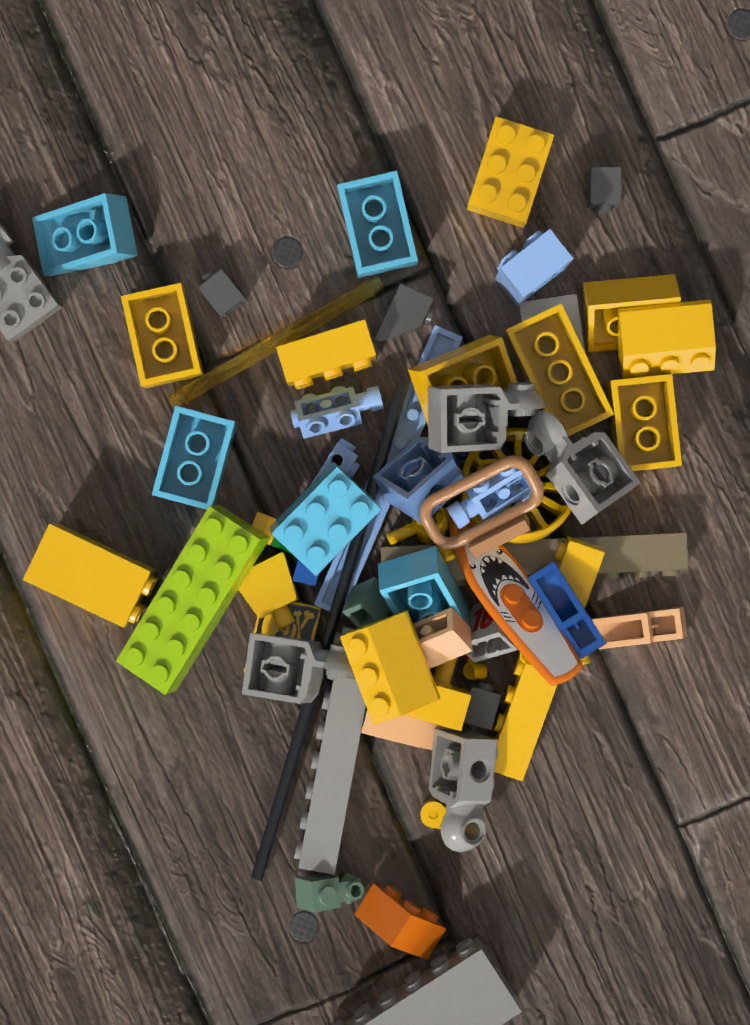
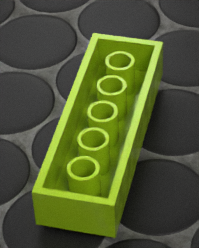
[116,505,270,695]

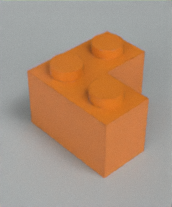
[354,883,446,960]

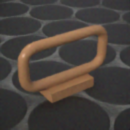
[419,455,544,558]

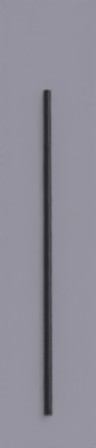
[251,381,410,881]

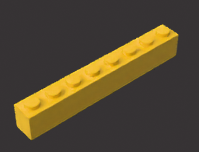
[493,536,605,781]

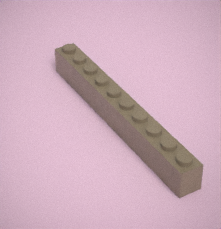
[380,532,688,586]

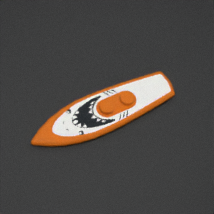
[449,514,583,686]

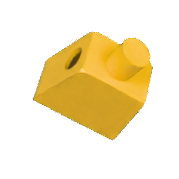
[238,552,299,629]

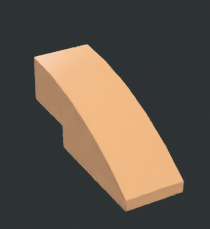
[592,606,688,649]
[361,710,451,750]

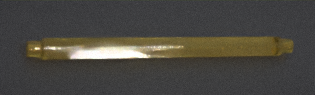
[167,276,384,409]

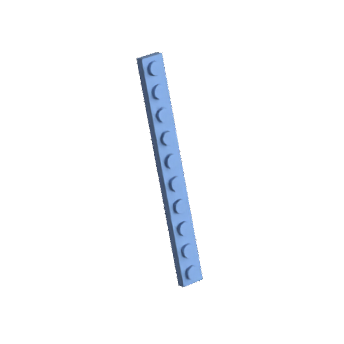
[314,325,463,617]

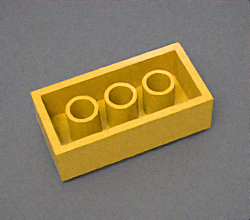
[504,303,614,436]

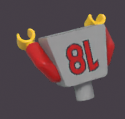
[463,602,531,680]

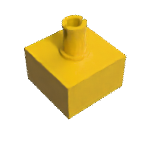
[404,657,471,731]

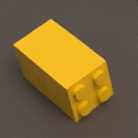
[23,523,159,628]

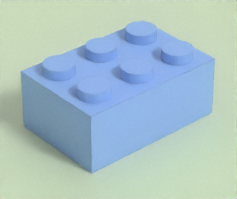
[495,229,573,307]

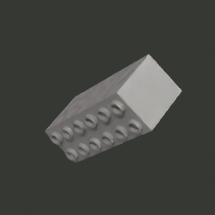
[332,936,522,1025]

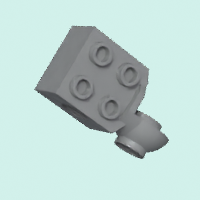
[0,223,63,343]
[428,382,547,453]
[524,410,641,525]
[242,633,355,704]
[429,728,498,852]

